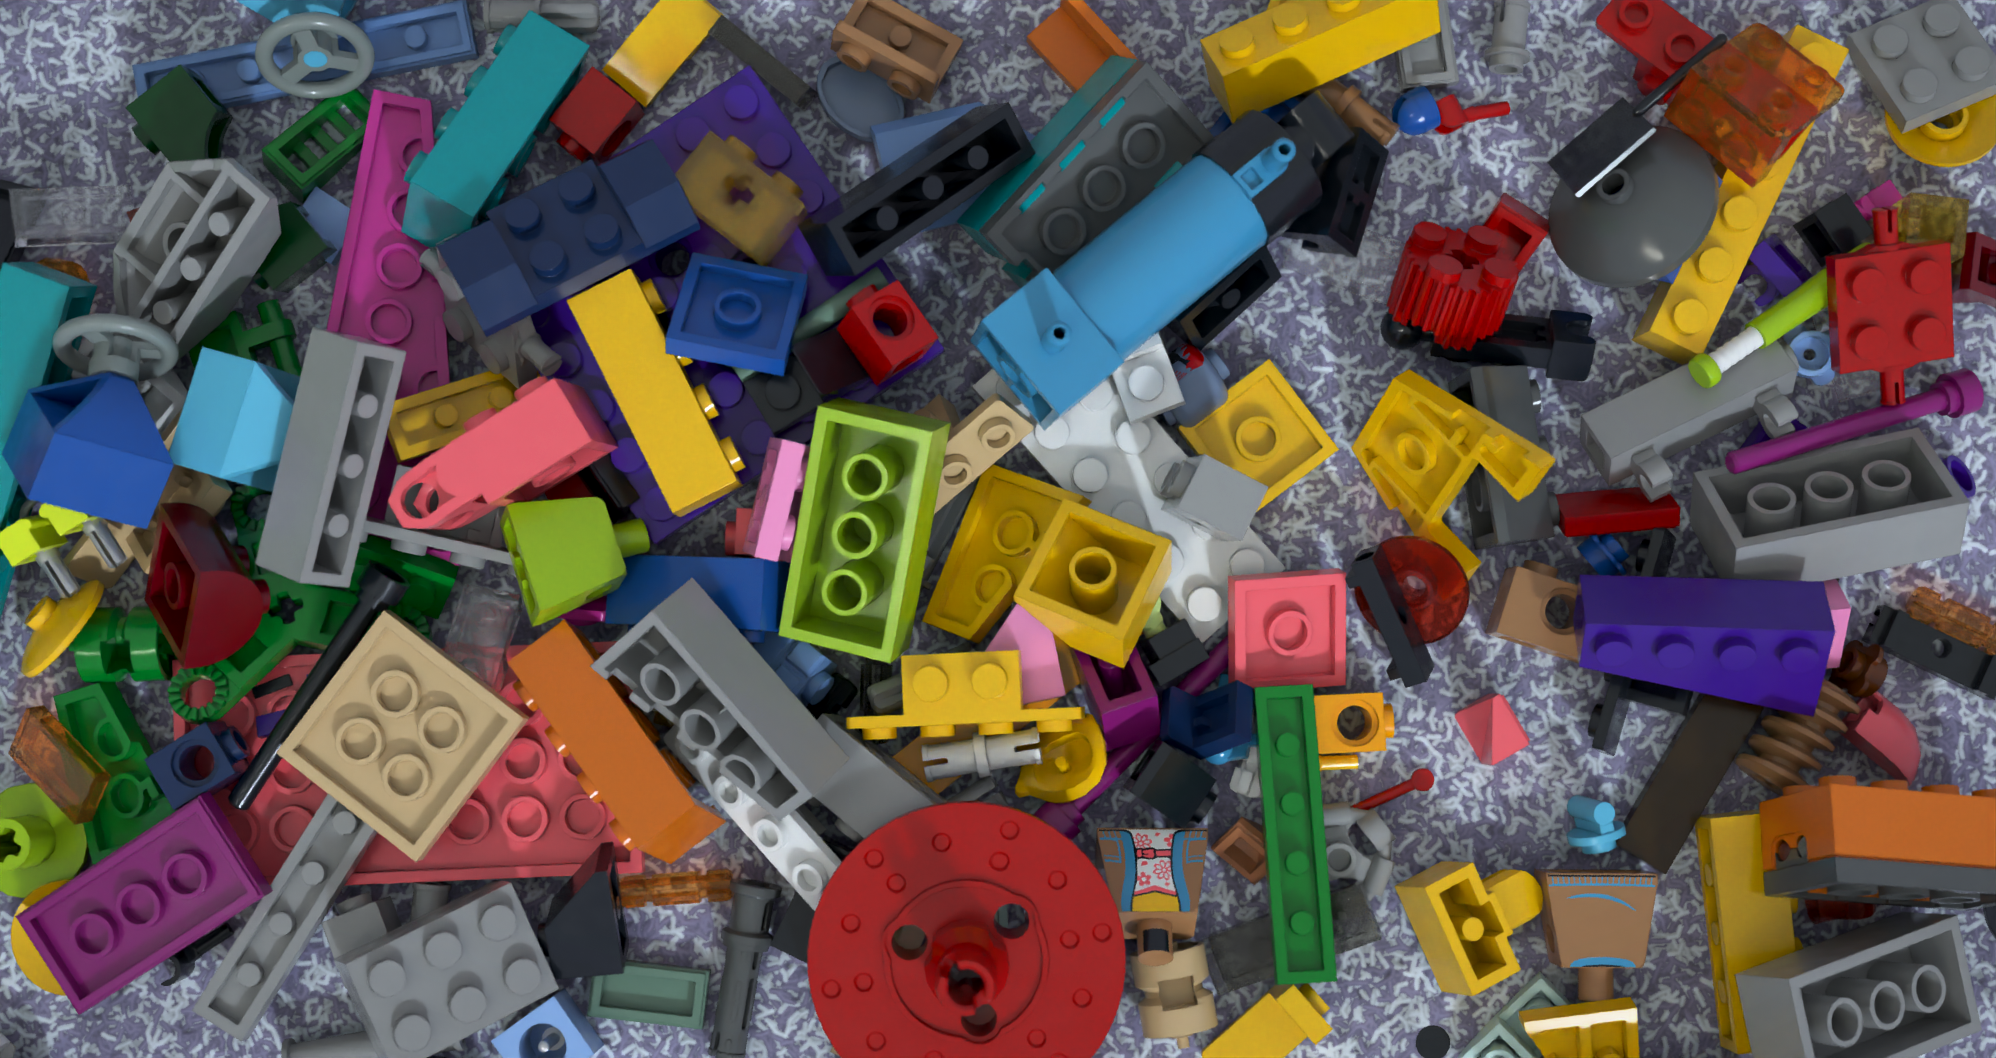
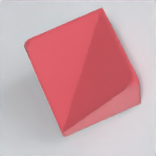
[1455,694,1530,765]

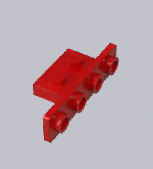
[1595,0,1815,159]

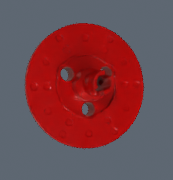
[807,801,1126,1058]

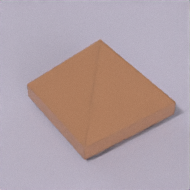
[1211,817,1266,885]

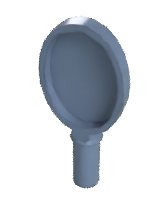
[816,56,905,143]

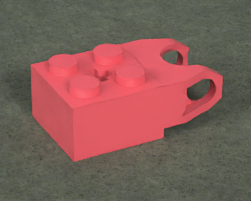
[388,376,619,530]

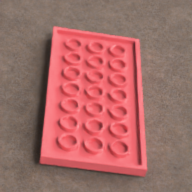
[172,641,645,886]

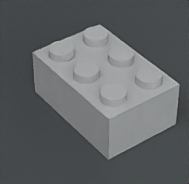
[334,880,559,1058]

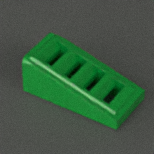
[261,88,371,204]

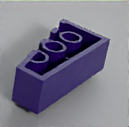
[1573,575,1835,717]

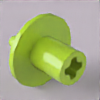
[0,783,89,898]

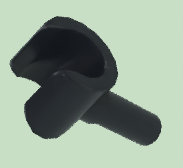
[161,922,234,986]

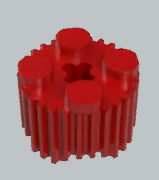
[1386,221,1519,350]

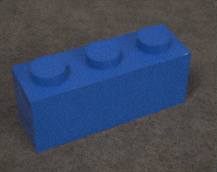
[605,555,791,643]

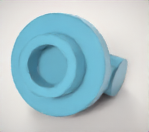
[1566,795,1626,854]

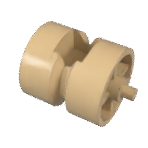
[1129,941,1218,1049]

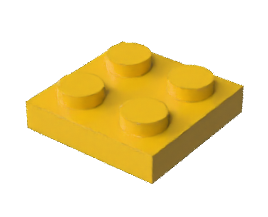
[1177,359,1339,512]

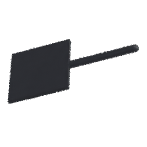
[1547,34,1728,198]

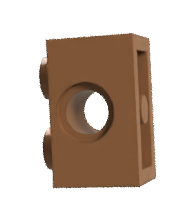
[1485,560,1579,664]

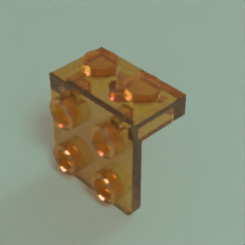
[1664,23,1845,188]

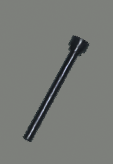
[228,560,410,810]

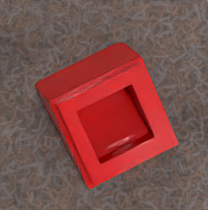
[1482,192,1550,272]

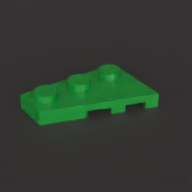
[53,682,177,865]

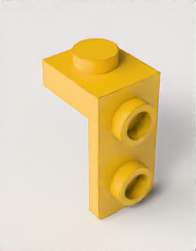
[1201,983,1333,1058]

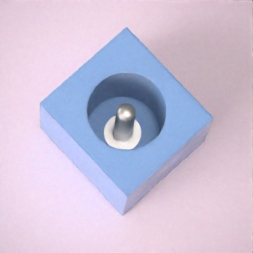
[491,988,604,1058]

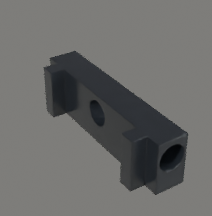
[1345,544,1435,688]
[1861,605,1996,700]

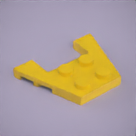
[1351,369,1556,601]

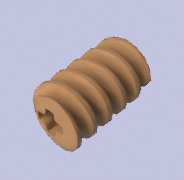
[1735,679,1861,796]

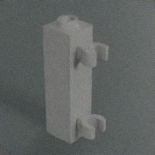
[1580,340,1799,502]

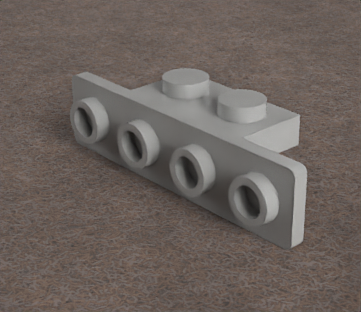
[360,464,516,577]

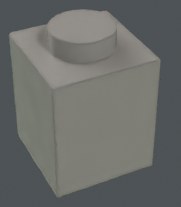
[321,892,402,989]

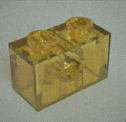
[675,130,808,266]

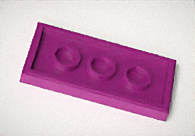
[16,791,273,1015]

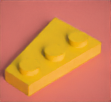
[922,464,1092,644]

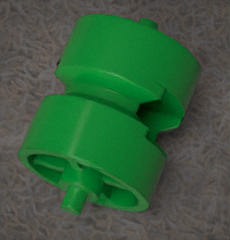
[68,606,178,683]

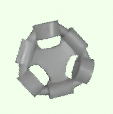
[1323,801,1396,919]

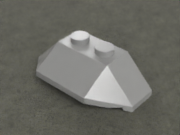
[113,157,281,363]

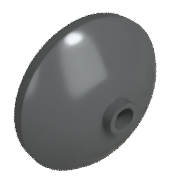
[1548,125,1719,288]

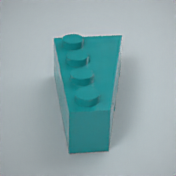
[401,10,590,248]

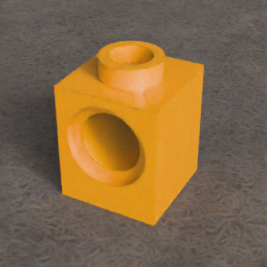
[1314,692,1395,754]

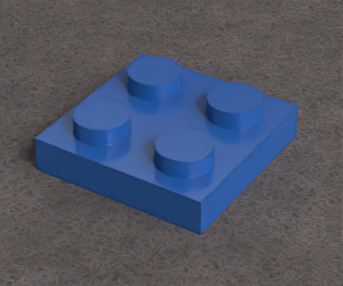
[665,252,808,376]

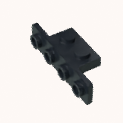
[1588,527,1694,756]

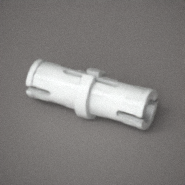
[922,726,1043,782]

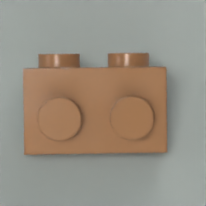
[830,0,964,104]

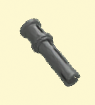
[708,878,782,1058]

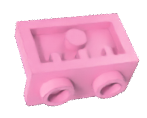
[742,437,810,563]

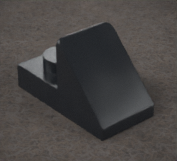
[743,327,871,436]

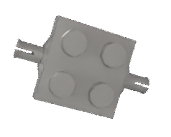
[419,233,562,389]

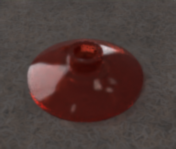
[1354,536,1470,644]

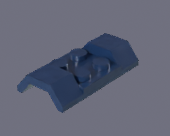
[435,139,701,338]

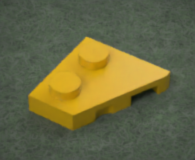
[1518,997,1640,1058]

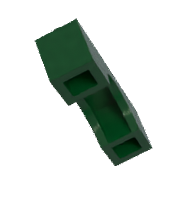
[125,64,337,293]

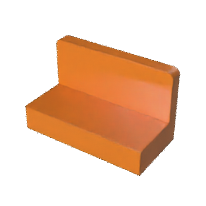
[1026,0,1138,94]

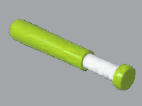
[1688,242,1872,388]

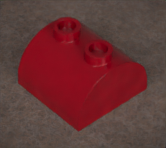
[144,503,270,669]

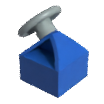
[2,314,179,529]

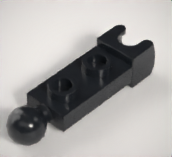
[1380,309,1596,381]

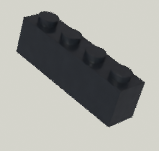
[797,102,1035,276]

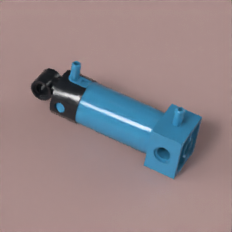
[970,90,1355,431]

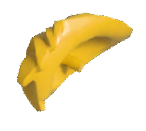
[1015,713,1107,803]

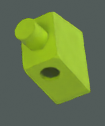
[500,497,650,627]

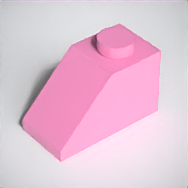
[986,603,1066,705]

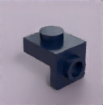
[1160,680,1254,760]

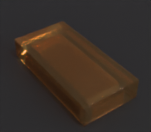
[8,705,111,825]

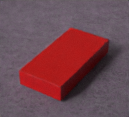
[1555,487,1680,537]

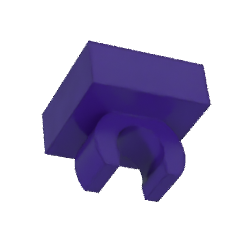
[1737,233,1813,307]

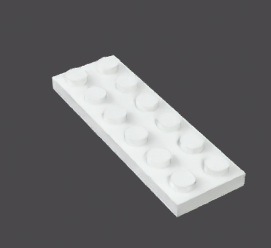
[971,368,1286,644]

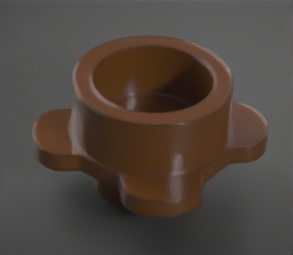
[1828,640,1888,698]

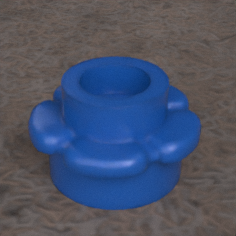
[1576,534,1630,576]

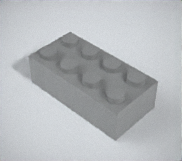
[1690,427,1970,582]
[1735,912,1982,1058]

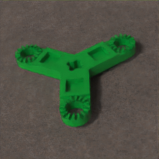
[167,484,433,725]

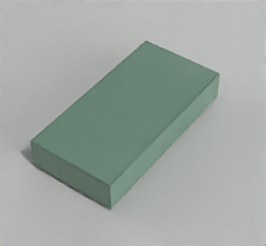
[587,959,711,1029]

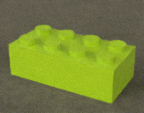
[778,397,951,663]

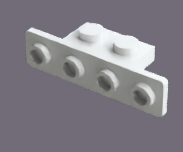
[663,725,842,911]

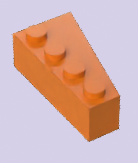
[508,619,726,864]

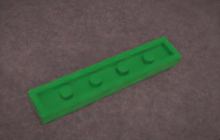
[1253,684,1337,985]

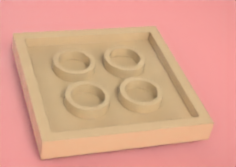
[276,610,530,862]

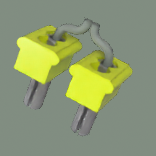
[0,499,127,599]

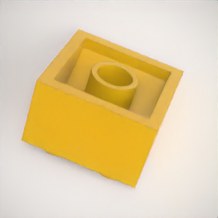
[1013,498,1172,669]

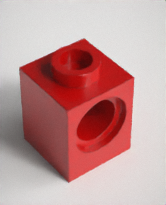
[549,66,645,164]
[836,279,939,386]

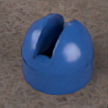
[1392,85,1441,136]

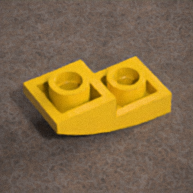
[602,0,725,108]

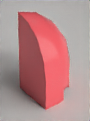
[1839,691,1921,787]

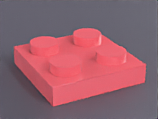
[1228,568,1346,688]

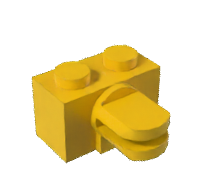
[1394,861,1543,996]

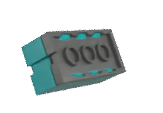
[956,55,1214,288]

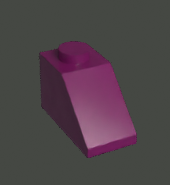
[1068,645,1160,751]

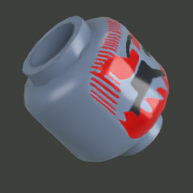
[1158,343,1230,428]

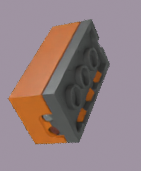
[1759,775,1996,911]

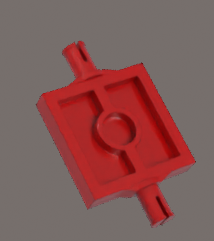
[1826,206,1954,405]

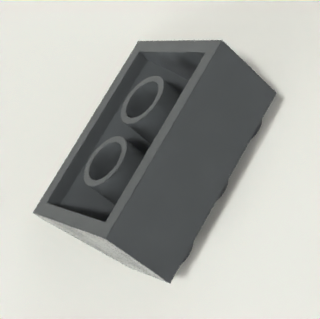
[1448,365,1560,550]

